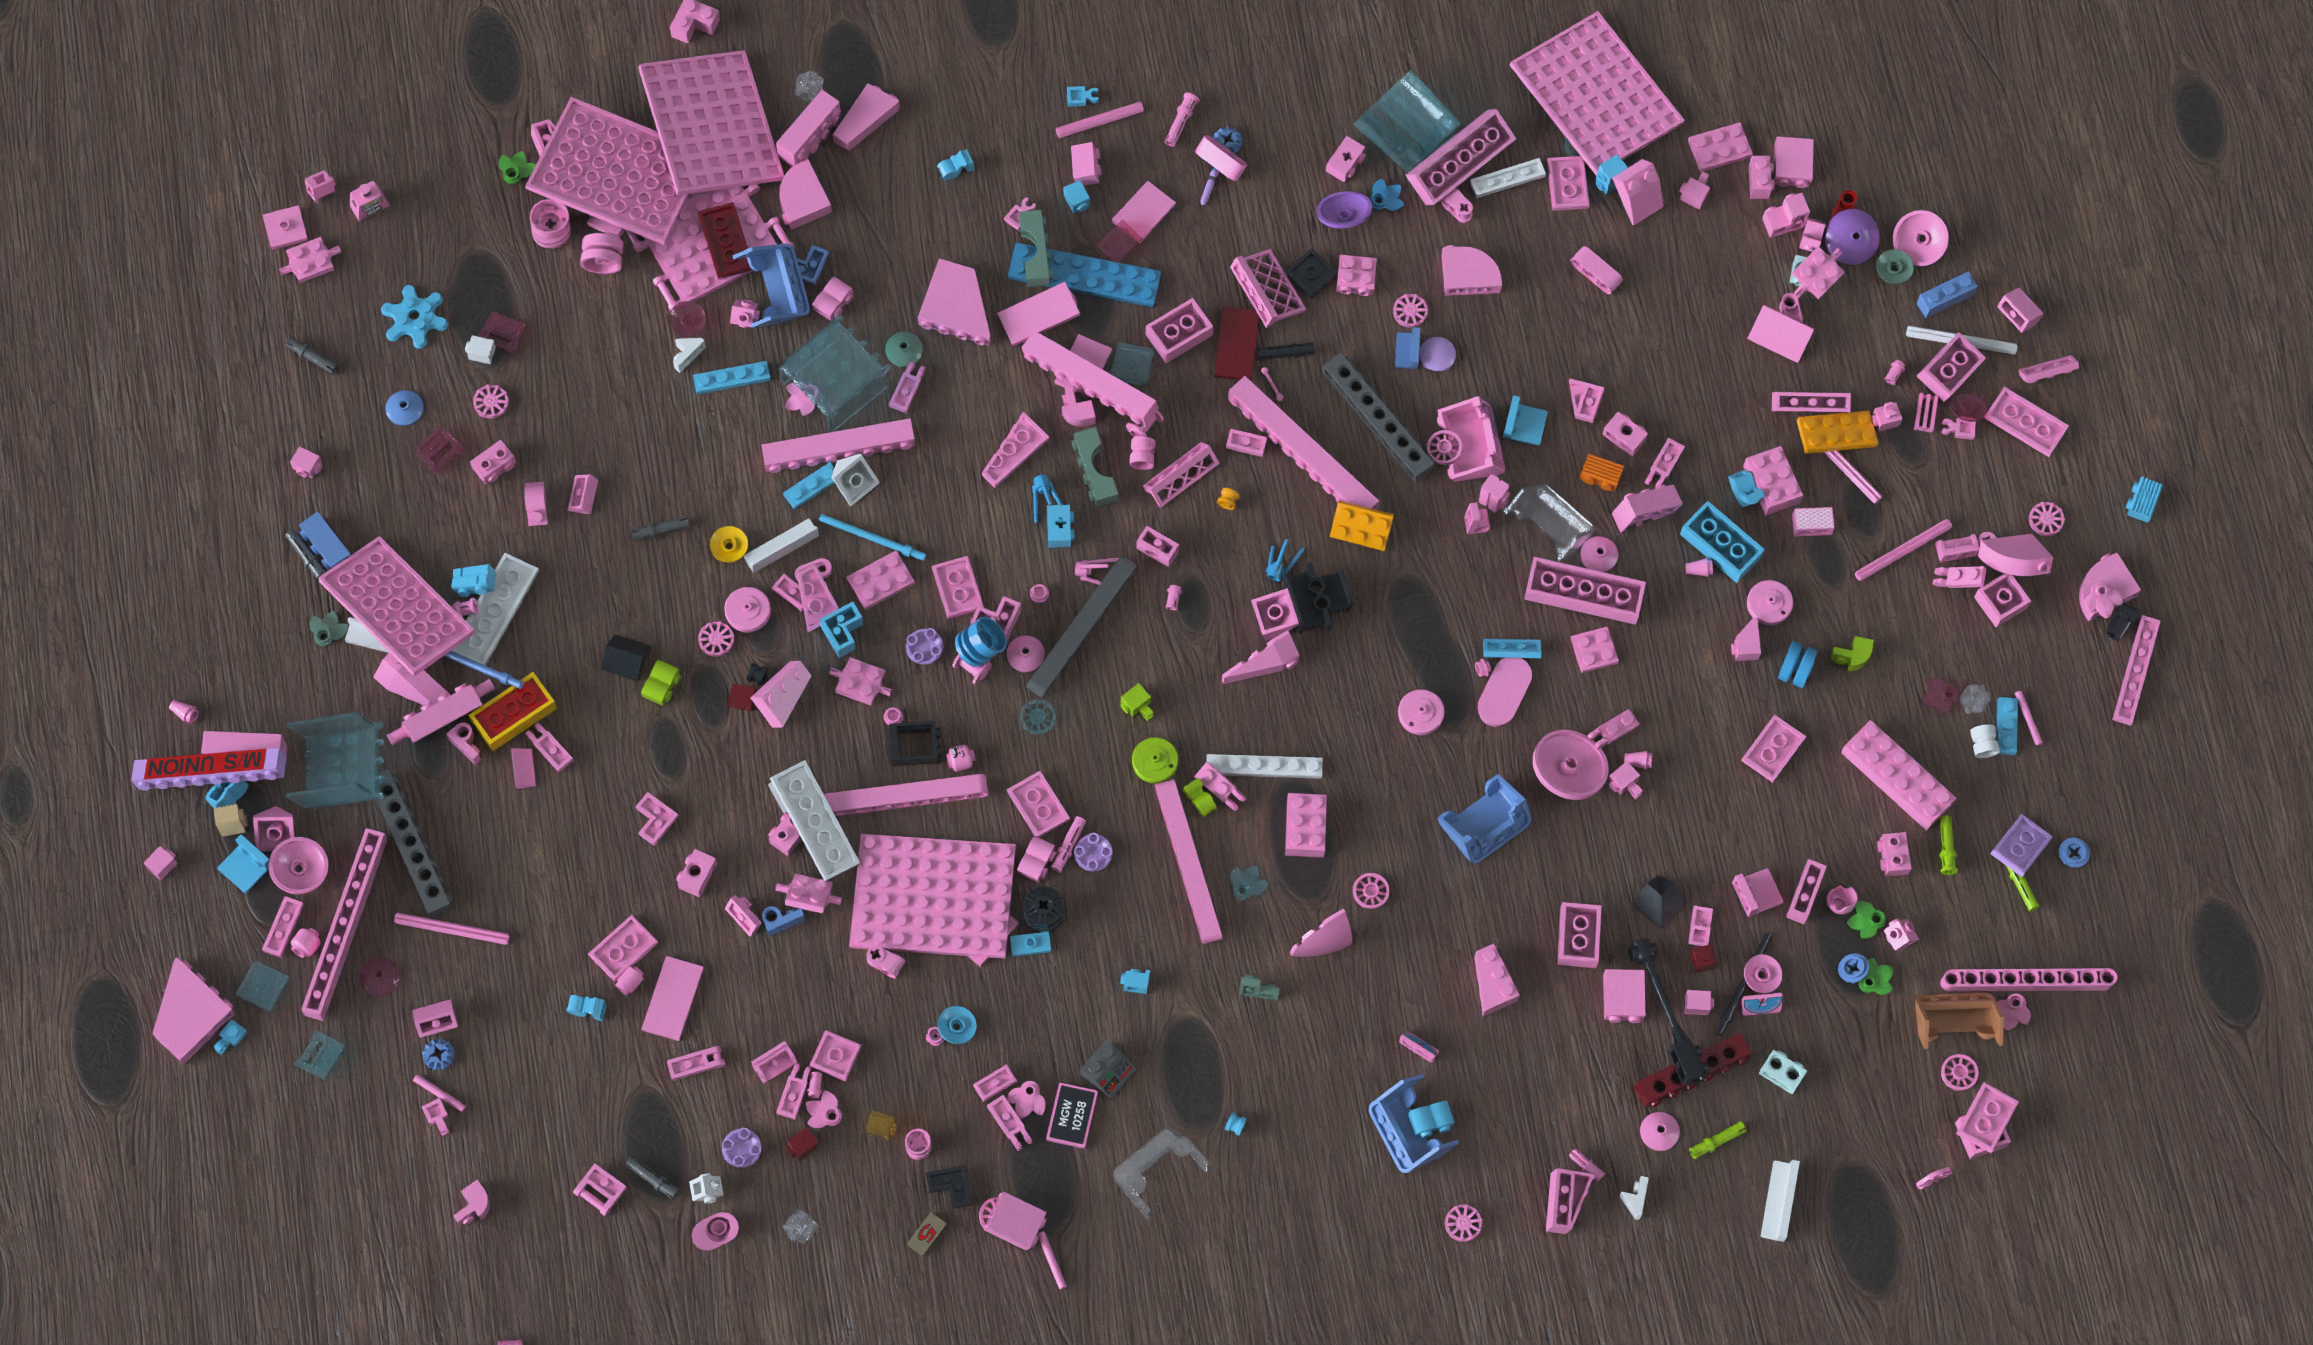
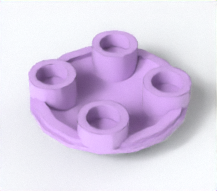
[1419,337,1456,371]
[906,628,944,665]
[1074,833,1113,872]
[722,1128,761,1168]

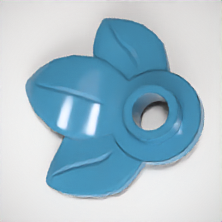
[1370,179,1404,211]

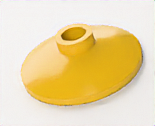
[710,526,748,563]

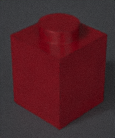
[728,684,756,712]
[1690,944,1717,973]
[786,1127,819,1160]

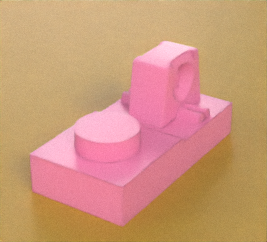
[725,895,762,936]

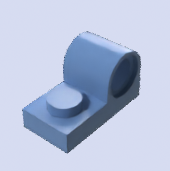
[762,906,805,936]

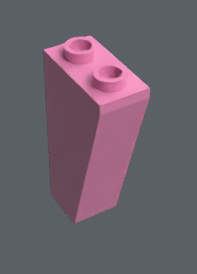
[833,84,900,151]

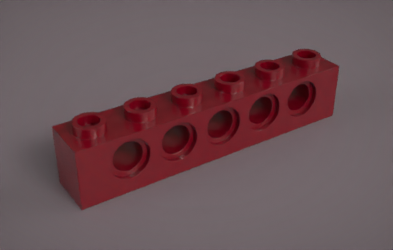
[1634,1032,1752,1108]

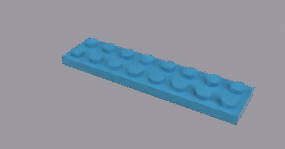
[1008,243,1161,308]

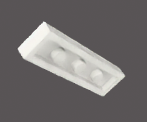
[1470,158,1546,198]

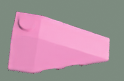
[1222,630,1299,684]
[374,652,450,706]

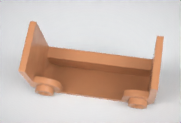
[1915,993,2004,1049]

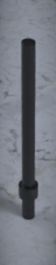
[1715,932,1772,1036]

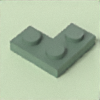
[1239,975,1280,1001]

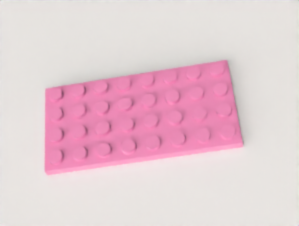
[318,536,475,676]

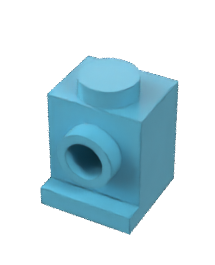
[1120,969,1150,994]

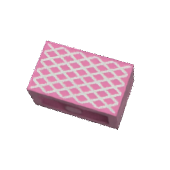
[1792,507,1834,537]

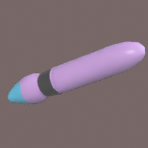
[1201,167,1219,206]

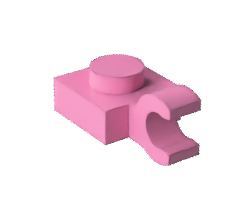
[422,1098,449,1136]

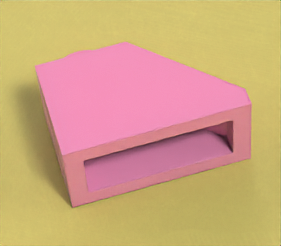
[1731,618,1761,661]

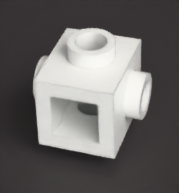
[689,1173,724,1204]

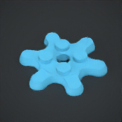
[381,285,448,349]

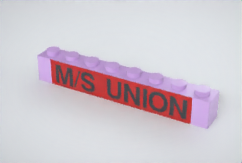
[131,748,287,791]

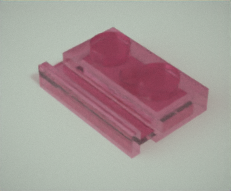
[1097,219,1142,263]

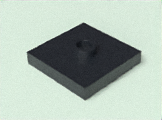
[1285,248,1338,299]

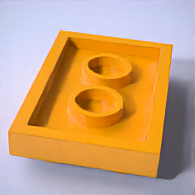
[1330,500,1394,551]

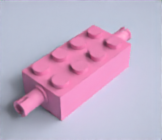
[387,679,495,746]

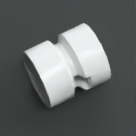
[1970,725,2000,758]

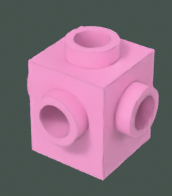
[730,299,760,328]
[1884,918,1919,950]

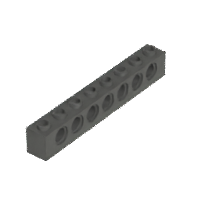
[1322,353,1434,483]
[367,769,453,919]

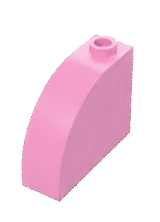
[779,159,832,230]
[1441,245,1502,296]
[1978,534,2053,576]
[2079,553,2141,621]

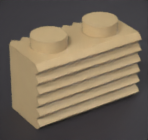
[214,804,248,837]

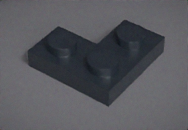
[926,1165,972,1209]

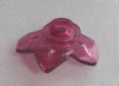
[1921,678,1959,714]

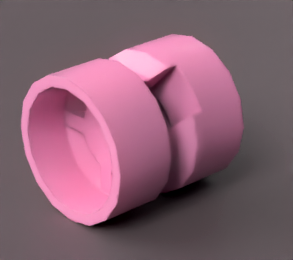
[1130,436,1156,470]
[905,1129,932,1160]

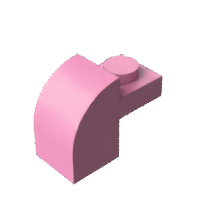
[1799,217,1826,252]
[1062,386,1096,427]
[525,482,548,526]
[453,1180,490,1226]

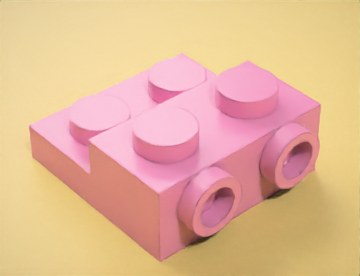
[1336,255,1377,296]

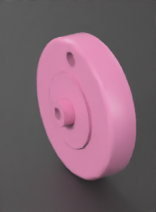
[1747,580,1793,625]
[724,587,771,633]
[1398,689,1445,735]

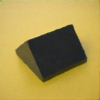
[601,634,651,681]

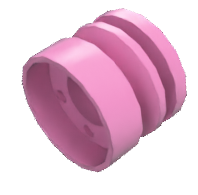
[530,199,571,249]

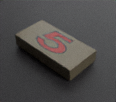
[907,1212,947,1256]

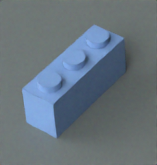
[1917,271,1978,318]
[299,512,351,570]

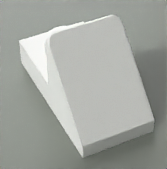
[673,338,706,373]
[1620,1176,1649,1220]

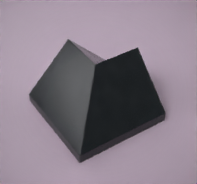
[1632,875,1687,929]

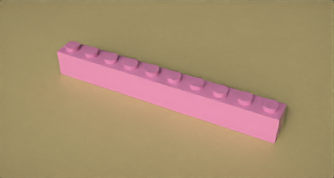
[1228,376,1379,509]
[301,828,388,1021]

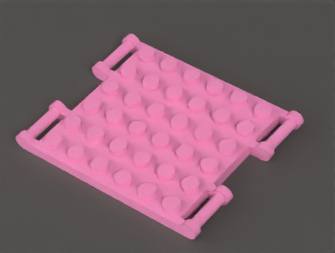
[625,184,795,312]

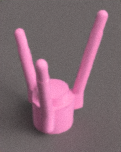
[1075,558,1119,585]

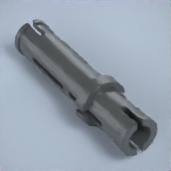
[285,336,339,375]
[631,516,689,541]
[285,530,326,580]
[625,1155,680,1200]

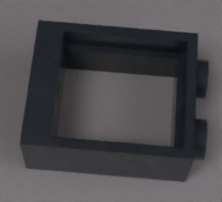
[889,721,941,766]

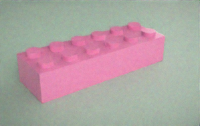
[1406,109,1516,205]
[1524,557,1646,625]
[1841,720,1956,831]

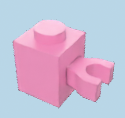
[1679,171,1710,210]
[1871,401,1902,432]
[1608,761,1643,800]

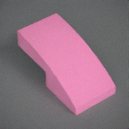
[1688,906,1713,946]

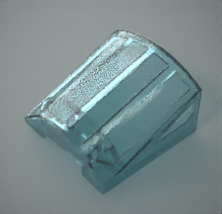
[1353,70,1461,173]

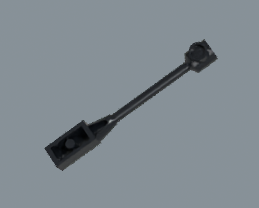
[1628,938,1709,1087]

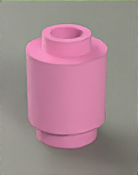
[615,966,644,996]

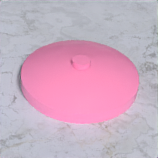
[1533,730,1609,800]

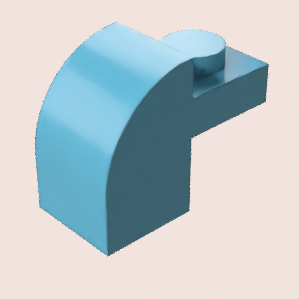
[1728,470,1765,507]

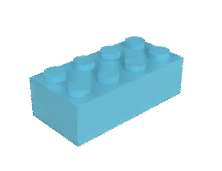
[1680,501,1765,583]

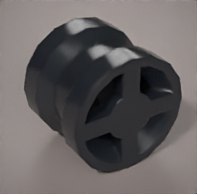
[747,663,768,685]

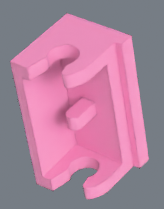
[1935,534,1980,563]
[751,1041,797,1084]

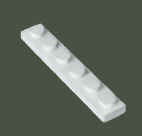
[1207,754,1323,778]

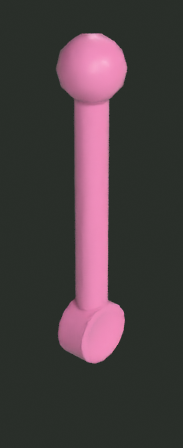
[1261,367,1284,402]

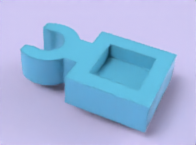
[1067,86,1099,107]

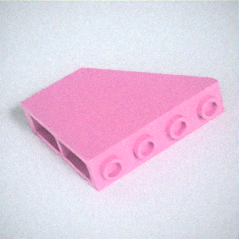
[918,259,991,346]
[153,958,235,1065]

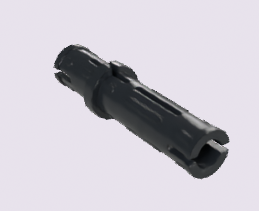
[1257,342,1315,360]

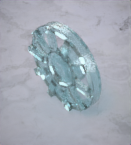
[1020,699,1056,735]

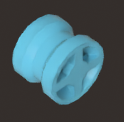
[1225,1112,1247,1136]

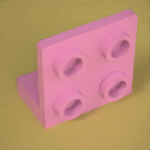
[1732,868,1783,917]

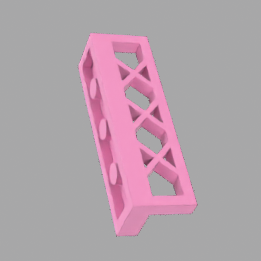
[1143,442,1220,507]

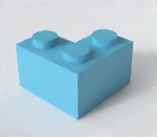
[819,602,863,658]

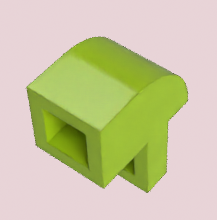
[1830,636,1874,671]

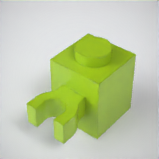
[1120,683,1154,721]

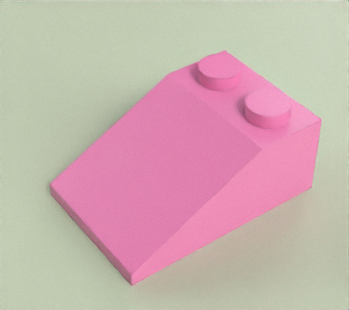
[1612,159,1664,225]

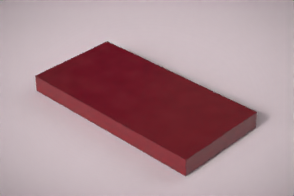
[698,202,752,279]
[1214,306,1259,381]

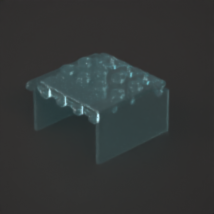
[779,315,891,433]
[286,712,384,809]

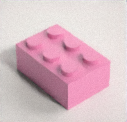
[1145,298,1213,363]
[1917,333,1986,402]
[1743,446,1803,516]
[1285,793,1327,857]
[1557,902,1602,968]

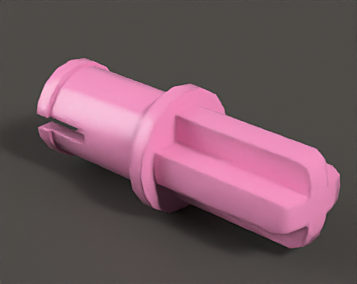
[1569,1149,1605,1183]

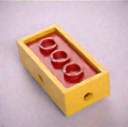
[469,672,557,751]

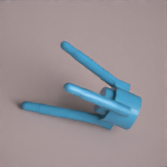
[1032,475,1063,523]
[1266,539,1305,581]

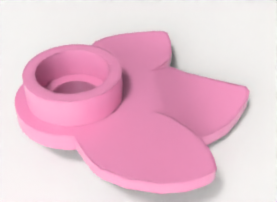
[785,382,820,416]
[2085,581,2122,619]
[1997,994,2031,1030]
[1007,1081,1046,1119]
[806,1090,842,1129]

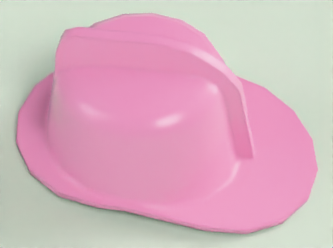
[692,1212,739,1251]

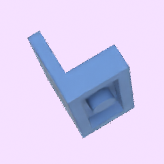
[1395,327,1420,369]

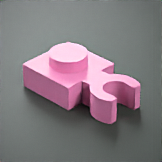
[1004,197,1036,231]
[1942,418,1976,440]

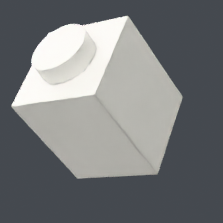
[465,335,496,364]

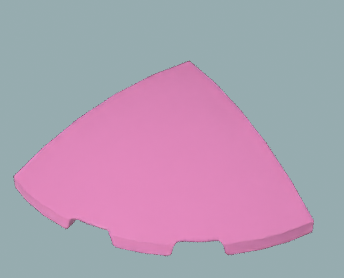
[1290,909,1352,957]

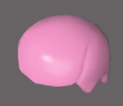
[1826,885,1858,914]

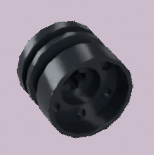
[1023,886,1064,934]

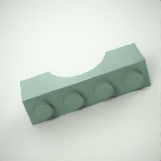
[1019,210,1053,287]
[1072,427,1118,507]

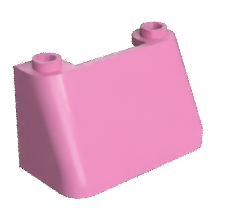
[1437,396,1505,482]

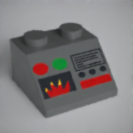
[1080,1040,1136,1100]

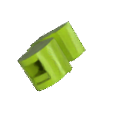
[1182,778,1217,818]

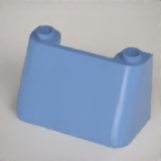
[1437,774,1532,864]

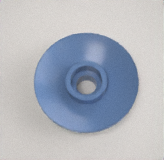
[386,390,424,426]

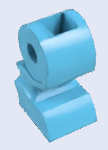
[937,149,975,181]
[566,995,607,1022]

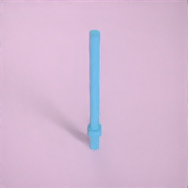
[819,514,927,561]

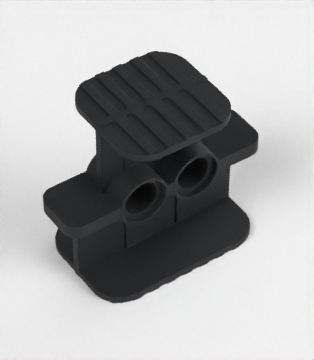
[1283,563,1352,634]

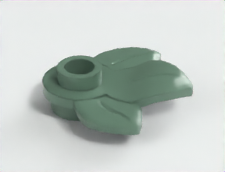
[309,611,348,646]

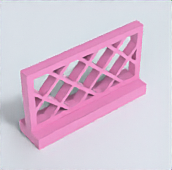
[1230,249,1306,328]

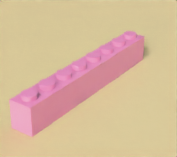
[1022,330,1159,426]
[761,418,915,473]

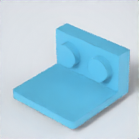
[1503,395,1548,446]
[218,835,269,893]

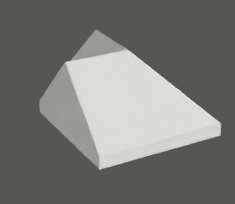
[831,454,880,506]

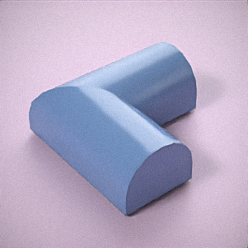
[797,245,829,286]

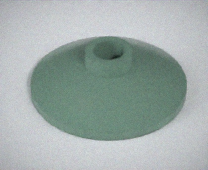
[1876,249,1914,284]
[885,332,923,367]

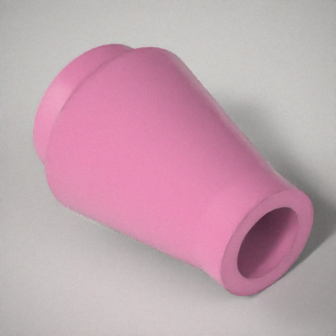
[1686,558,1713,577]
[169,700,199,724]
[1624,751,1653,770]

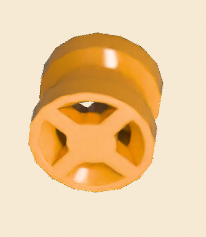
[1217,488,1240,510]

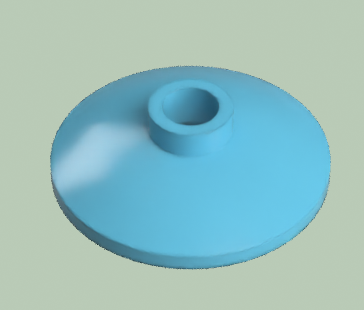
[937,1006,977,1044]

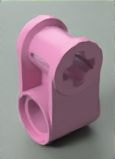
[1440,188,1473,223]
[1779,293,1803,323]
[867,946,905,979]

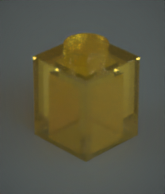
[866,1110,897,1140]

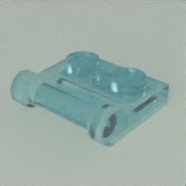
[294,1030,346,1081]

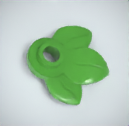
[499,151,536,184]
[1847,901,1886,939]
[1859,958,1893,995]

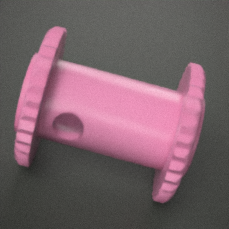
[1126,410,1163,437]
[953,654,992,684]

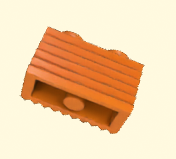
[1580,453,1624,491]

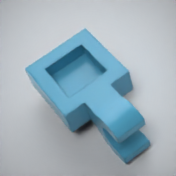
[214,1019,248,1055]

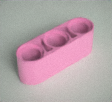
[1195,135,1247,181]
[1570,246,1623,294]

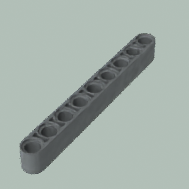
[1026,555,1138,698]

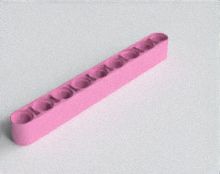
[824,774,988,816]
[1155,779,1222,944]
[1940,968,2117,992]

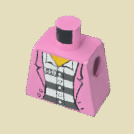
[350,181,390,221]

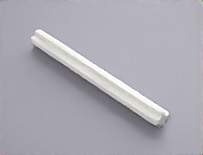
[1906,326,2017,355]

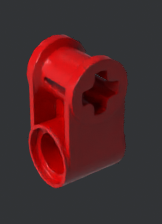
[1829,190,1857,221]

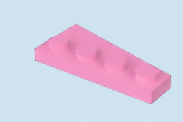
[982,412,1049,488]

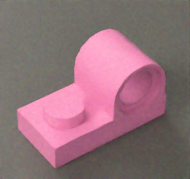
[1464,502,1490,535]
[446,722,481,765]

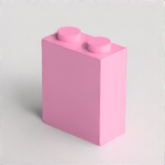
[1773,136,1814,188]
[1603,969,1646,1023]
[983,1192,1046,1250]

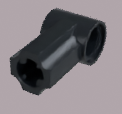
[2105,601,2140,641]

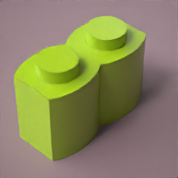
[641,660,681,706]

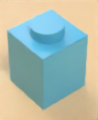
[1063,180,1090,213]

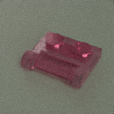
[478,311,526,354]
[413,425,465,475]

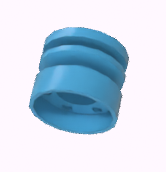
[955,617,1007,668]

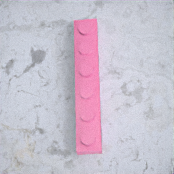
[2112,615,2160,726]

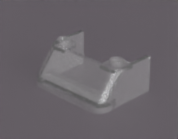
[1504,482,1595,561]
[1113,1127,1209,1220]

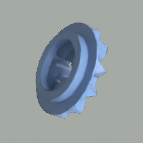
[1213,126,1242,153]
[2059,838,2090,868]
[1838,953,1870,984]
[423,1038,455,1070]

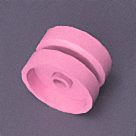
[580,233,624,274]

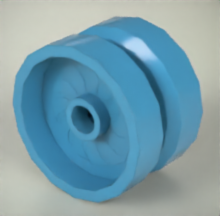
[1777,640,1818,689]

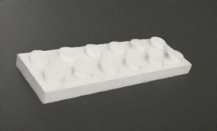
[452,553,539,666]
[770,760,860,881]

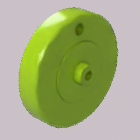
[1132,737,1178,784]

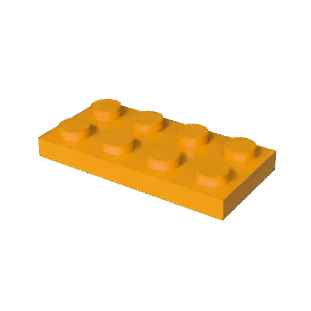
[1797,411,1878,454]

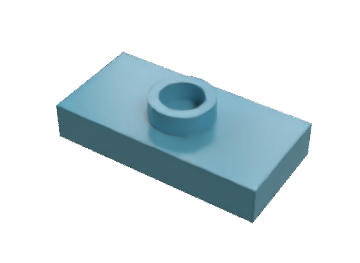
[1010,932,1051,957]

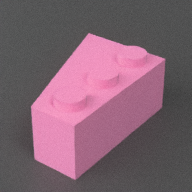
[751,661,811,728]
[1546,1168,1595,1234]

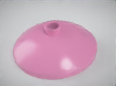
[1893,210,1949,266]
[269,837,328,894]

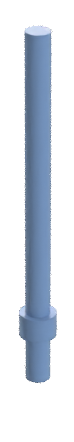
[444,651,524,689]

